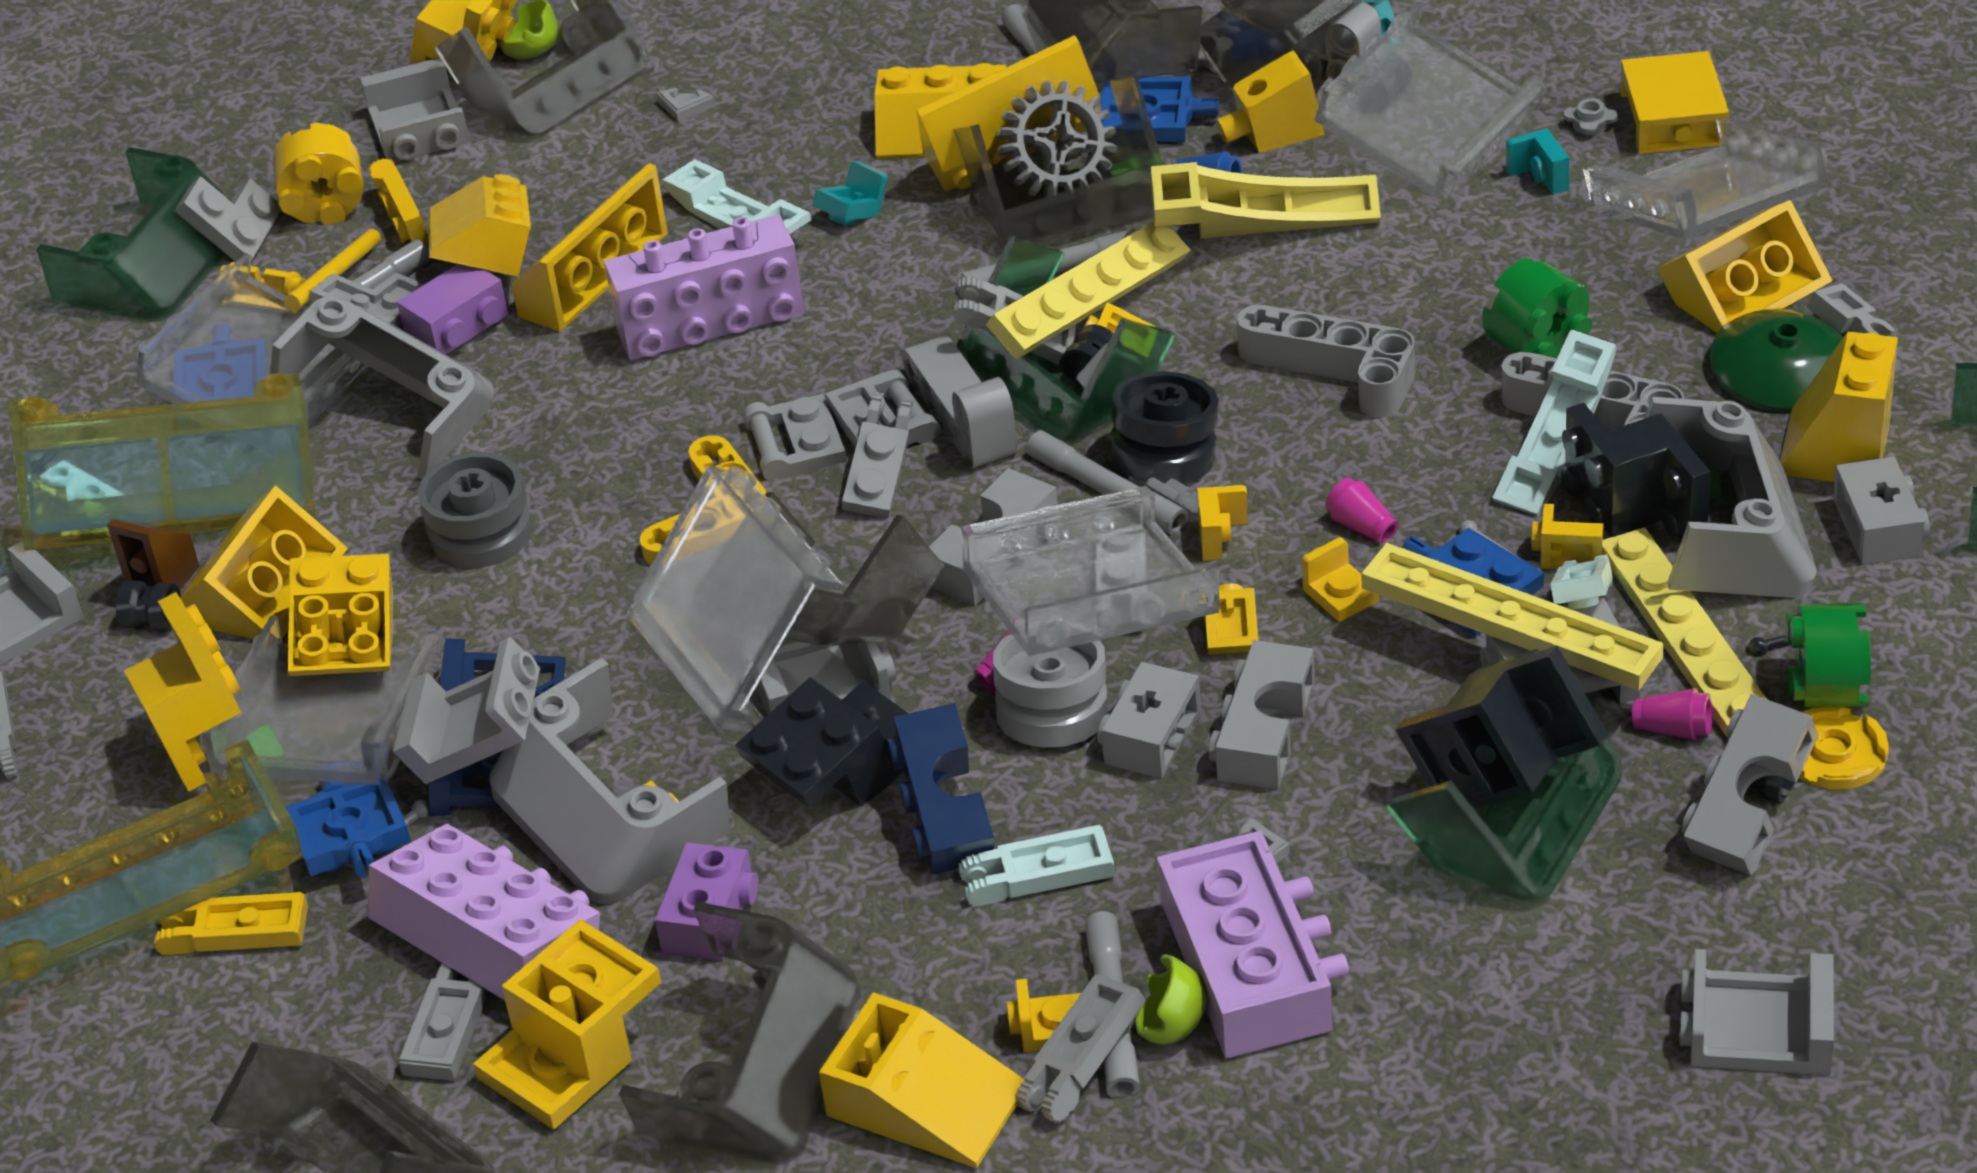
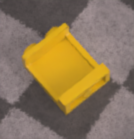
[1620,51,1729,154]

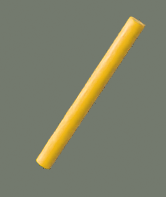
[284,229,381,312]

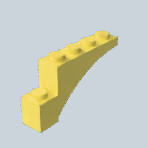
[1151,162,1381,239]

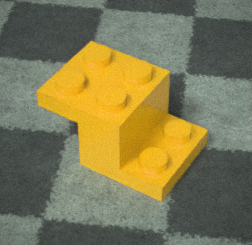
[409,0,518,77]
[124,592,242,792]
[473,919,662,1130]

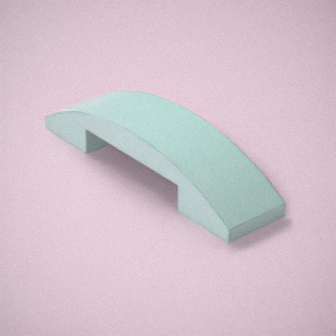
[662,159,811,234]
[1492,330,1617,516]

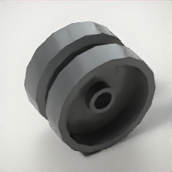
[417,452,533,569]

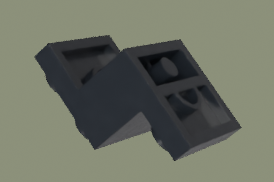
[1561,402,1711,540]
[1395,646,1608,817]
[735,677,909,808]

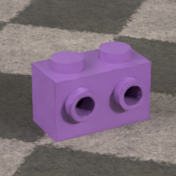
[397,264,508,355]
[655,842,759,961]

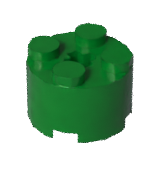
[1482,257,1593,358]
[1785,603,1871,709]

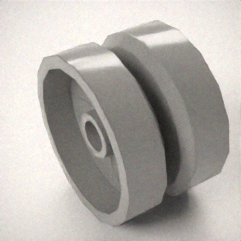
[993,623,1108,748]

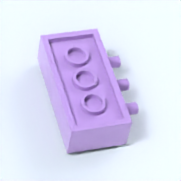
[604,214,805,360]
[368,824,600,1000]
[1157,831,1349,1059]

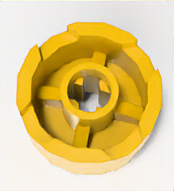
[272,123,364,225]

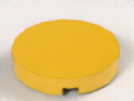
[1799,707,1889,790]

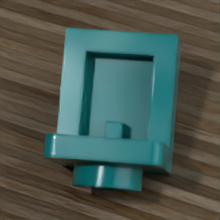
[812,161,888,225]

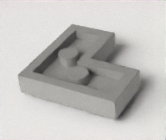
[175,176,282,265]
[308,272,425,328]

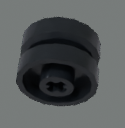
[1110,371,1219,484]

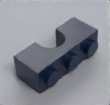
[887,703,994,875]

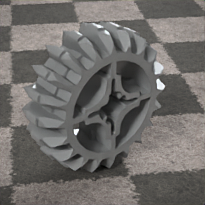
[996,80,1116,201]

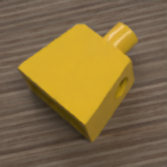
[1216,50,1325,153]

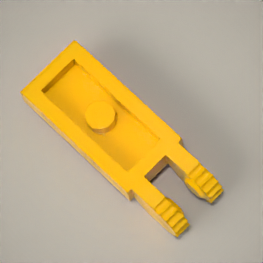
[369,158,429,249]
[154,892,308,955]

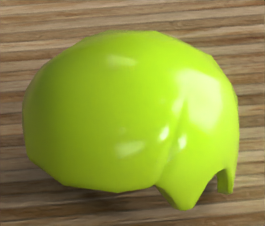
[498,0,559,61]
[1135,954,1207,1044]

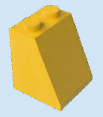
[1780,331,1898,482]

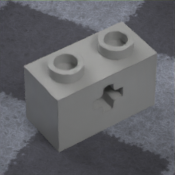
[1833,457,1930,564]
[1097,662,1201,779]

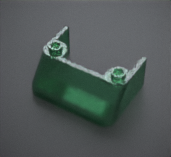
[36,147,232,322]
[956,236,1176,441]
[1385,649,1623,901]

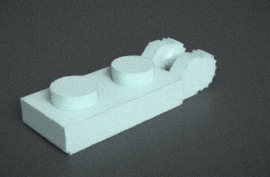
[1550,554,1613,609]
[958,825,1115,907]

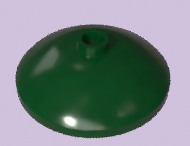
[1709,309,1843,413]

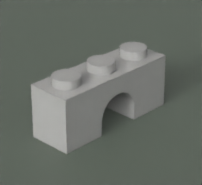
[923,468,1060,606]
[1209,640,1315,790]
[1682,694,1818,876]

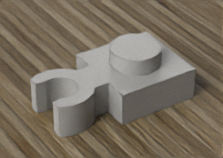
[1806,283,1895,337]

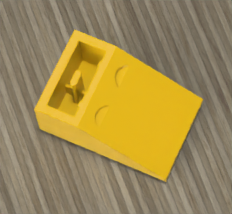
[288,554,393,676]
[819,992,1024,1169]

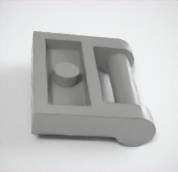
[825,370,941,448]
[742,394,847,481]

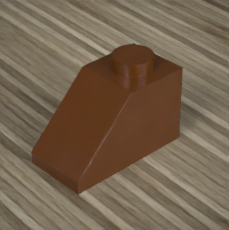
[107,519,200,590]

